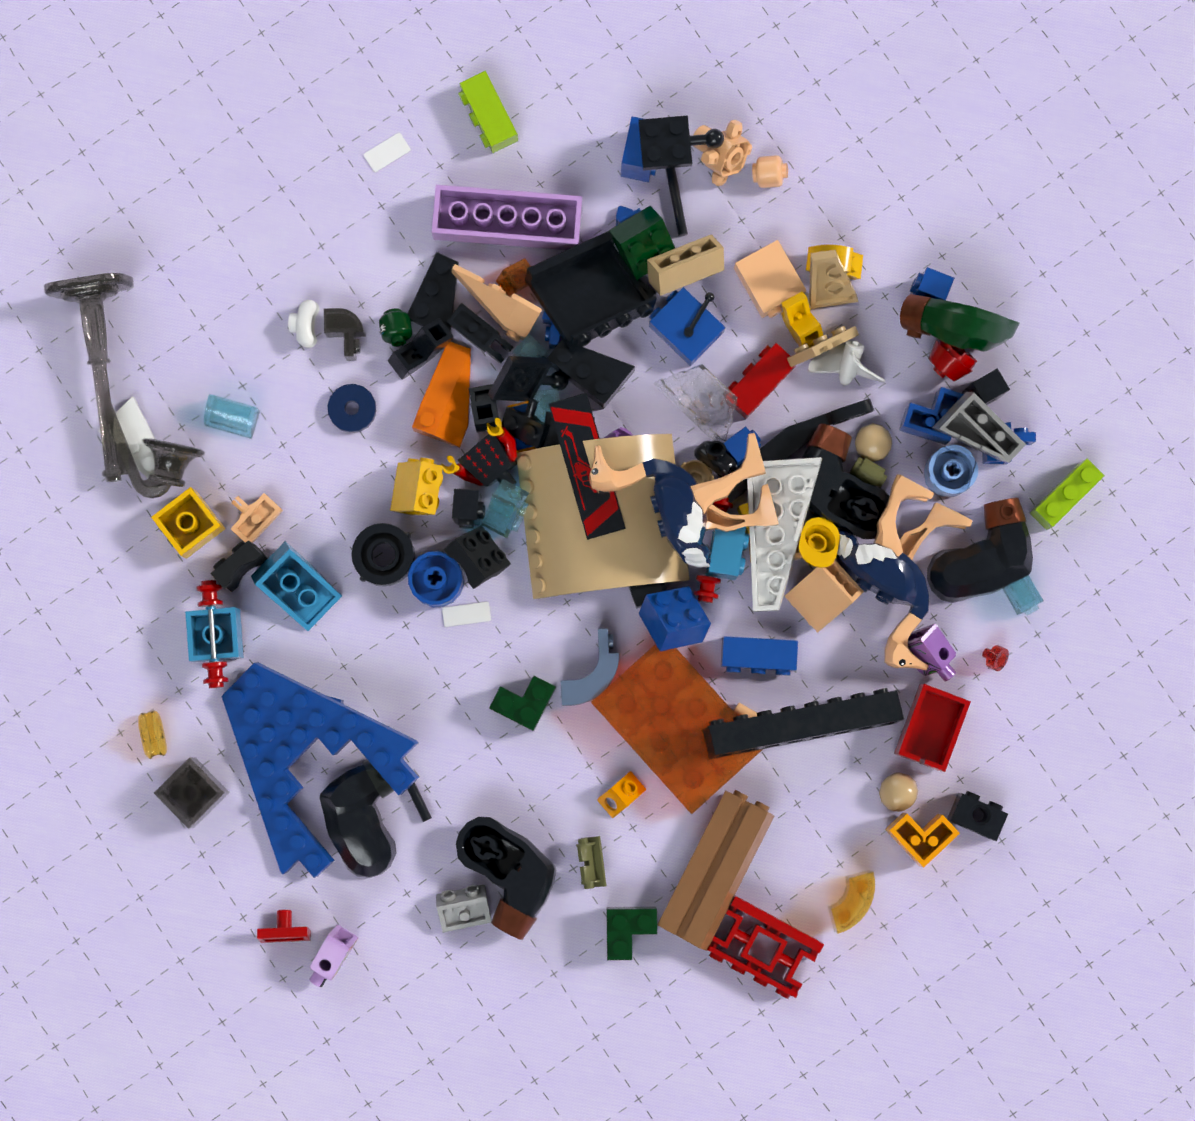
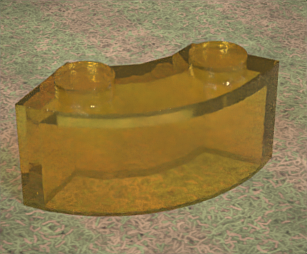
[828,870,875,934]

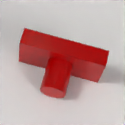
[257,910,311,943]

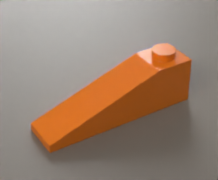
[412,341,471,448]

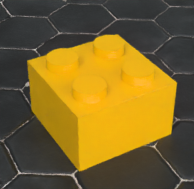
[151,487,226,559]

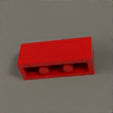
[725,343,796,419]

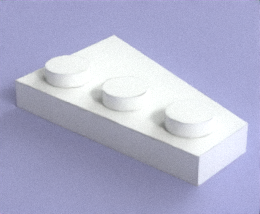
[98,396,169,482]

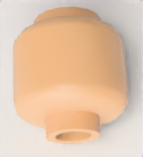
[752,155,788,188]

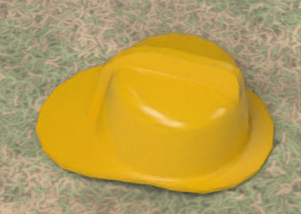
[799,517,840,568]

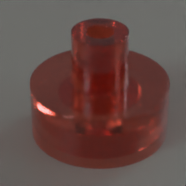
[982,645,1009,671]

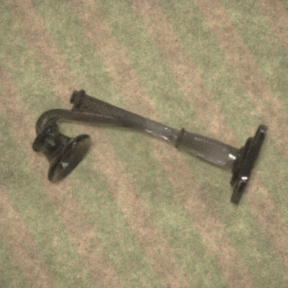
[44,273,205,499]

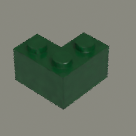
[489,676,556,731]
[606,907,657,960]

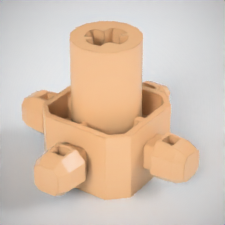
[693,120,753,186]

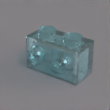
[481,479,529,538]

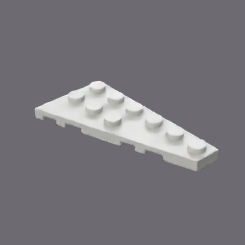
[747,457,822,612]

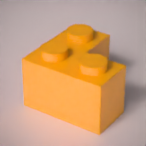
[885,813,960,868]

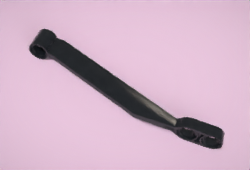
[727,399,875,503]

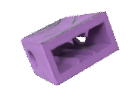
[908,624,956,682]

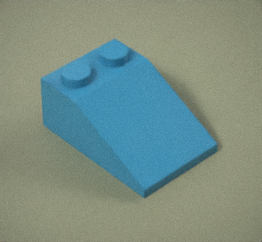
[251,541,342,631]

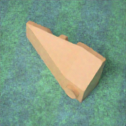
[452,264,542,342]

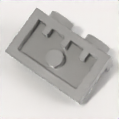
[436,885,492,933]

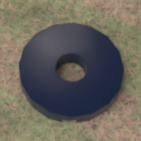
[327,384,376,433]

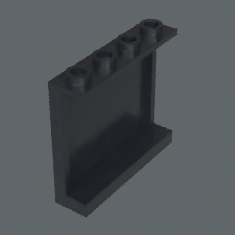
[525,231,657,350]

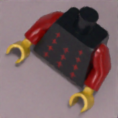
[441,418,517,491]

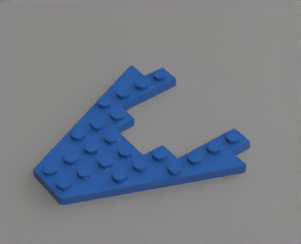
[221,662,419,878]

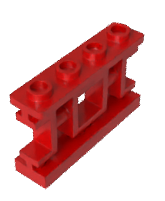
[707,895,824,999]

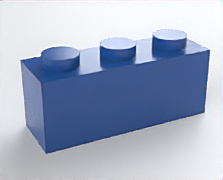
[721,636,798,676]

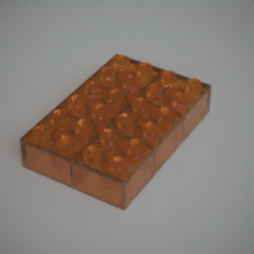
[591,644,763,814]

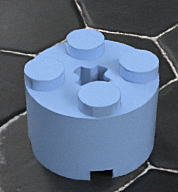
[924,445,978,497]

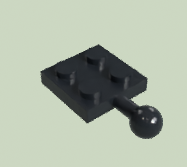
[638,115,724,171]
[488,356,569,401]

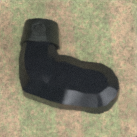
[320,760,396,878]

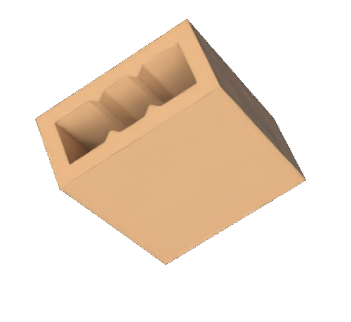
[734,240,806,318]
[785,560,864,633]

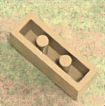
[647,234,724,296]

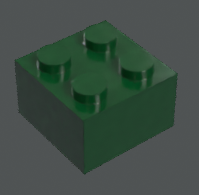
[609,205,675,280]

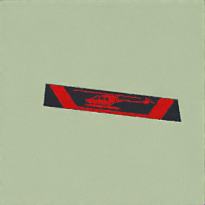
[548,393,626,540]

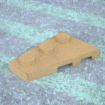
[809,250,859,309]

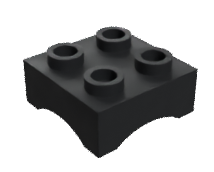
[443,525,511,589]
[210,540,268,592]

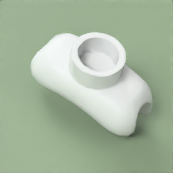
[288,300,320,348]

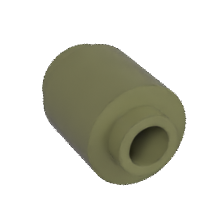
[849,457,887,488]

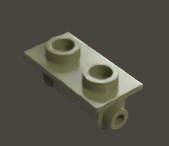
[576,836,607,889]

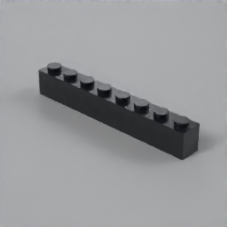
[703,688,904,760]

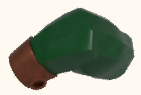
[900,294,1020,352]

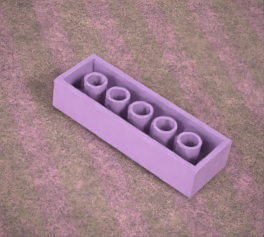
[432,185,582,250]

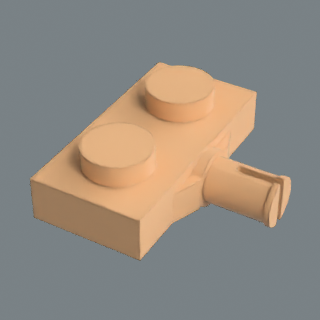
[231,493,283,543]

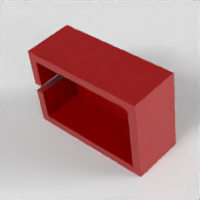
[894,684,971,772]

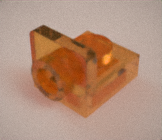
[496,258,531,297]

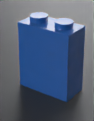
[649,287,726,366]

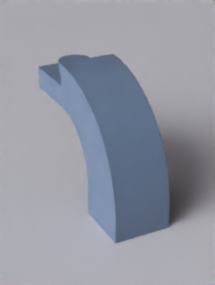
[561,628,619,706]

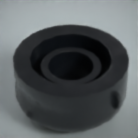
[351,523,415,587]

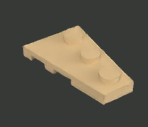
[787,326,859,367]

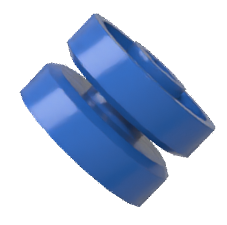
[408,551,464,608]

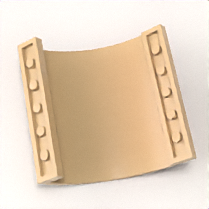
[517,434,690,599]

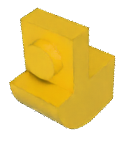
[806,245,863,280]
[781,291,823,347]

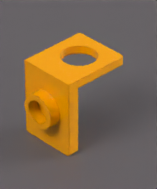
[597,771,646,818]

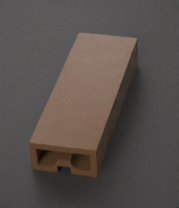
[657,790,774,951]

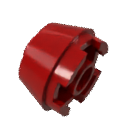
[928,339,977,382]

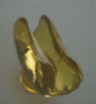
[138,710,167,759]

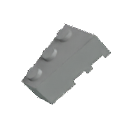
[932,392,1026,463]

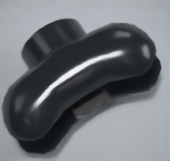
[694,441,737,478]

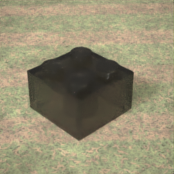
[154,757,230,829]

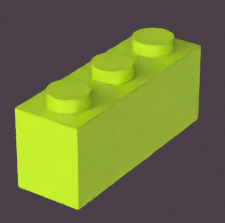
[458,70,518,153]
[1030,458,1105,530]

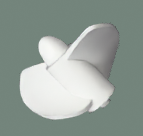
[808,341,885,385]

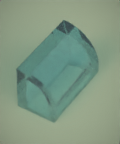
[204,394,260,439]

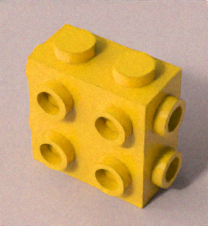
[390,458,443,515]

